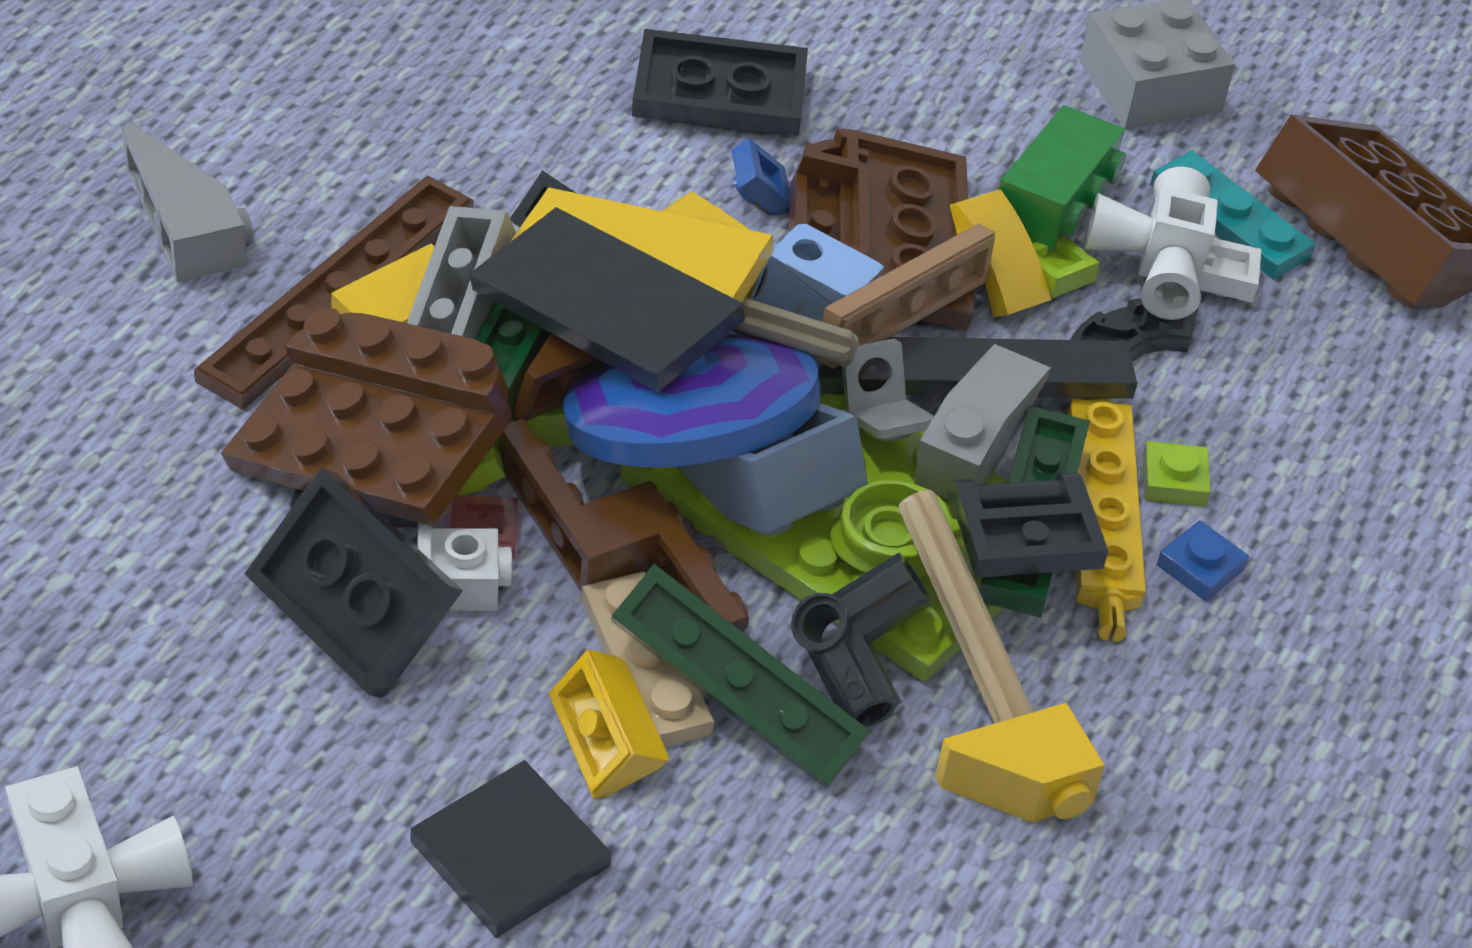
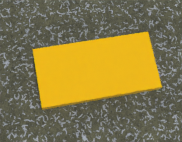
[509,188,774,302]

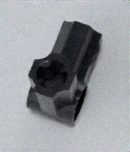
[791,552,932,727]

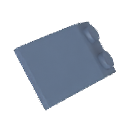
[678,403,868,535]

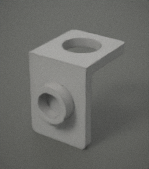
[842,339,934,441]

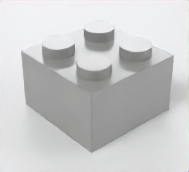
[1080,0,1235,130]

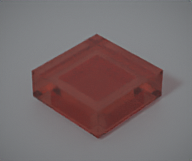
[451,495,518,559]

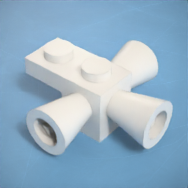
[1084,167,1261,320]
[0,766,193,948]

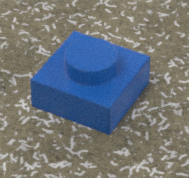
[731,137,790,215]
[1156,520,1249,602]

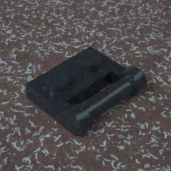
[948,472,1108,578]

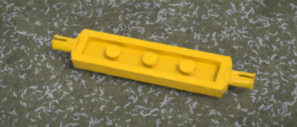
[1067,398,1146,642]

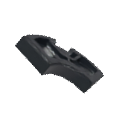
[1070,298,1198,362]

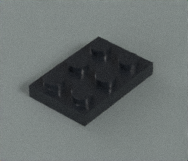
[632,29,808,136]
[244,468,463,698]

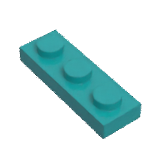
[1150,150,1316,280]

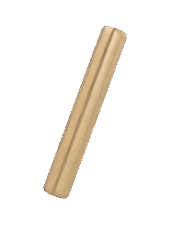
[899,490,1033,723]

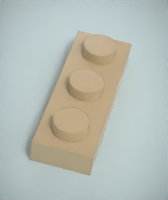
[581,572,714,747]

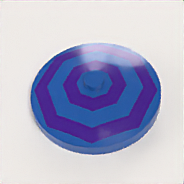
[563,334,821,467]

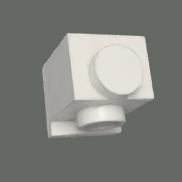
[418,523,512,611]

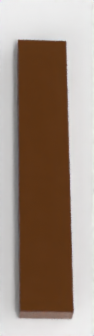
[194,175,474,410]

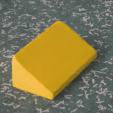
[548,649,669,799]

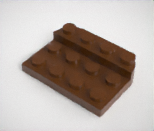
[789,129,974,331]
[221,308,512,527]

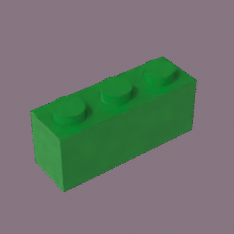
[998,105,1126,253]

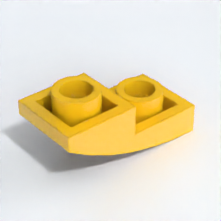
[950,189,1052,317]

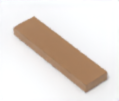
[817,223,995,369]

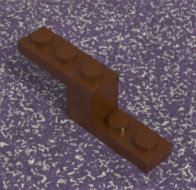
[499,419,749,634]

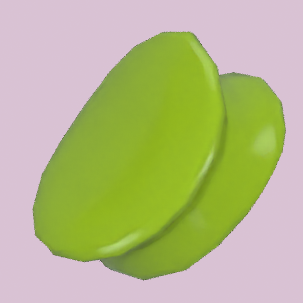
[830,480,951,578]

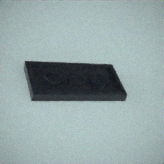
[469,207,745,392]

